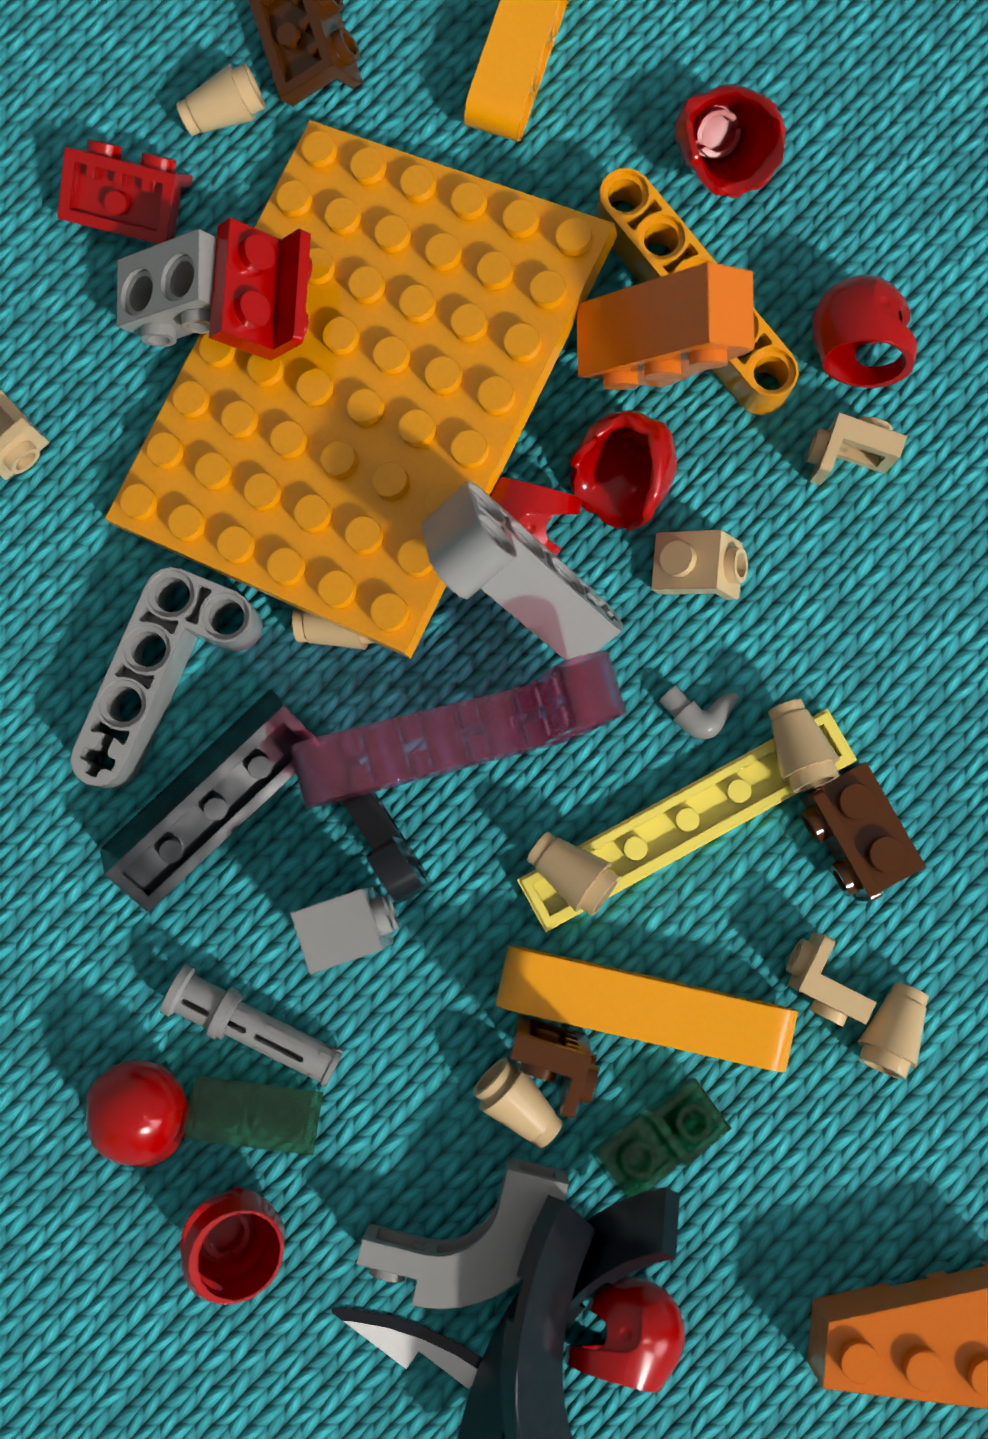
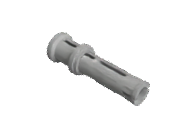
[160,964,344,1087]

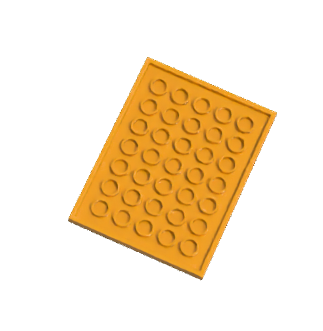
[105,120,617,659]

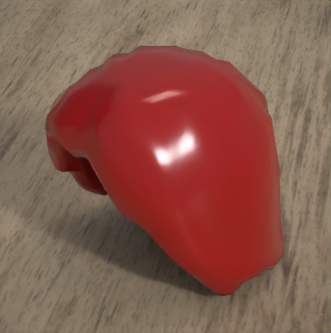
[675,84,786,198]
[569,410,677,532]

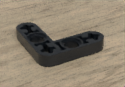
[314,739,432,904]

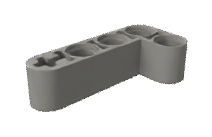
[421,481,624,668]
[71,567,263,789]

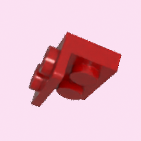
[57,139,193,244]
[209,217,312,361]

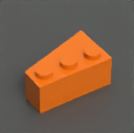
[576,262,754,390]
[807,1261,988,1409]

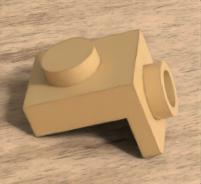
[0,389,50,480]
[806,413,907,486]
[651,530,748,600]
[786,932,877,1027]

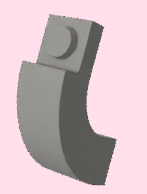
[356,1156,569,1309]

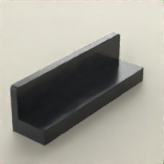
[100,689,324,912]

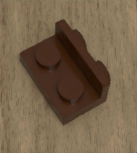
[249,0,363,107]
[800,762,926,902]
[510,1014,599,1118]

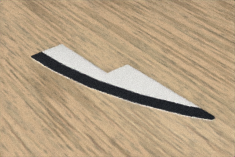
[332,1308,482,1389]

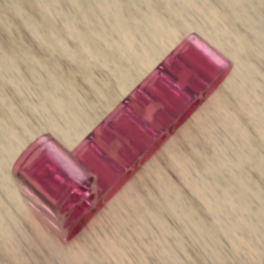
[289,651,627,808]

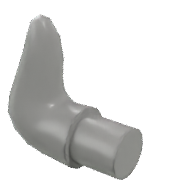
[659,686,739,740]

